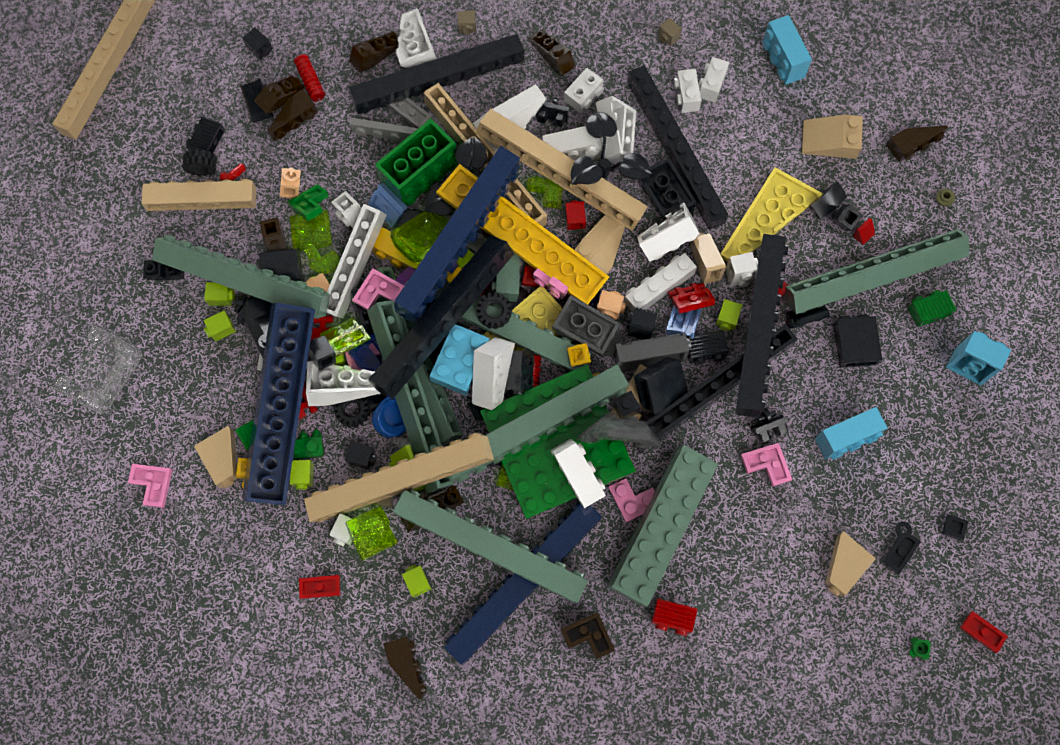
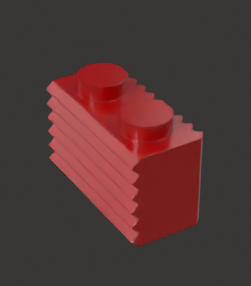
[651,598,698,636]

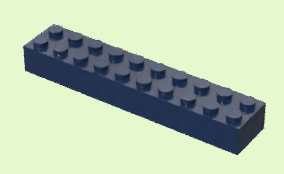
[394,146,521,324]
[242,303,315,505]

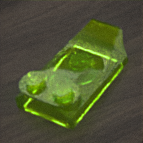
[390,211,449,263]

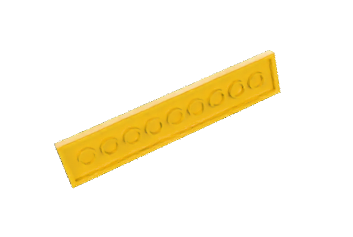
[436,164,609,305]

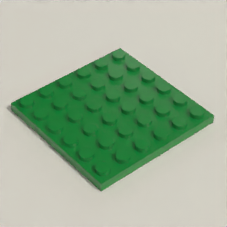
[480,364,636,519]

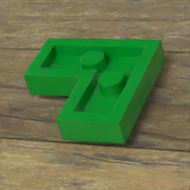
[287,184,329,221]

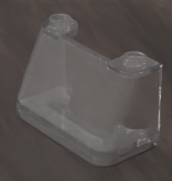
[50,323,142,414]

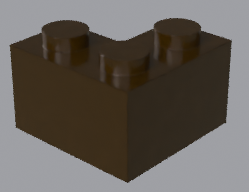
[560,612,616,660]

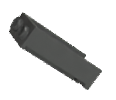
[614,332,691,372]

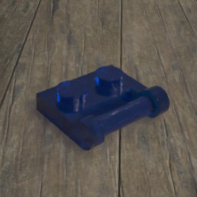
[348,333,382,372]

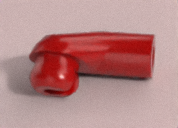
[219,163,246,181]

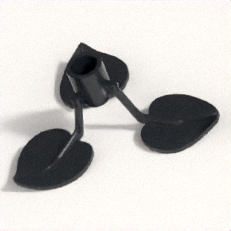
[571,112,652,185]
[425,137,508,216]

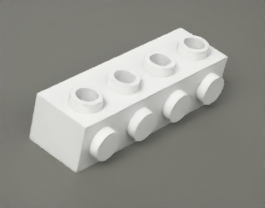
[624,253,697,313]

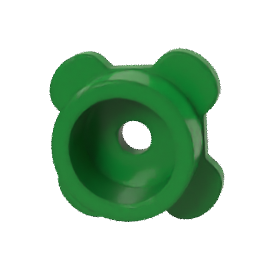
[909,637,931,660]

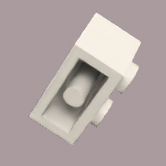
[699,57,729,103]
[564,68,604,113]
[674,69,701,113]
[331,191,362,228]
[725,252,759,287]

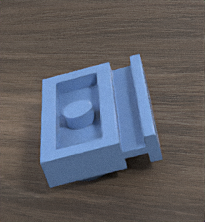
[368,183,408,228]
[666,306,701,339]

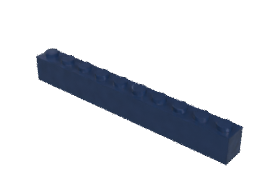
[444,502,602,666]

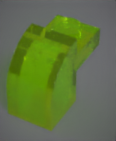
[527,177,563,209]
[304,241,340,275]

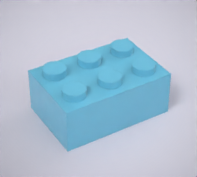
[762,15,812,85]
[430,324,489,396]
[946,331,1011,386]
[815,407,887,460]

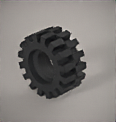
[182,149,217,176]
[476,292,512,329]
[334,397,371,428]

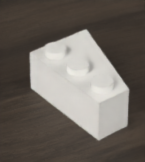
[596,96,636,164]
[543,126,602,161]
[637,203,700,262]
[472,337,515,410]
[550,439,606,508]

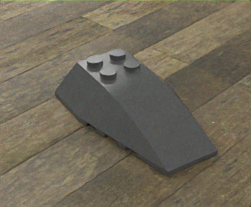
[576,414,661,450]

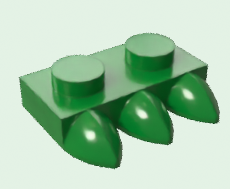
[293,428,324,460]

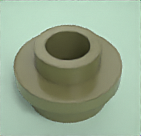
[936,188,955,207]

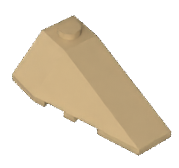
[575,214,625,274]

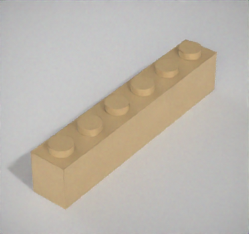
[141,179,257,211]

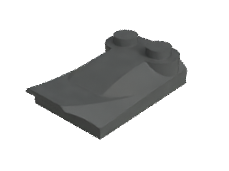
[552,295,622,357]

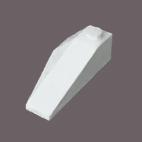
[396,9,436,68]
[473,84,546,152]
[306,361,380,406]

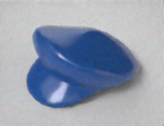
[372,397,406,439]

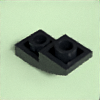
[809,181,848,220]
[143,260,184,280]

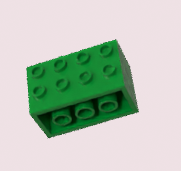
[375,118,458,206]

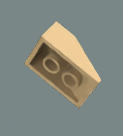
[802,115,863,159]

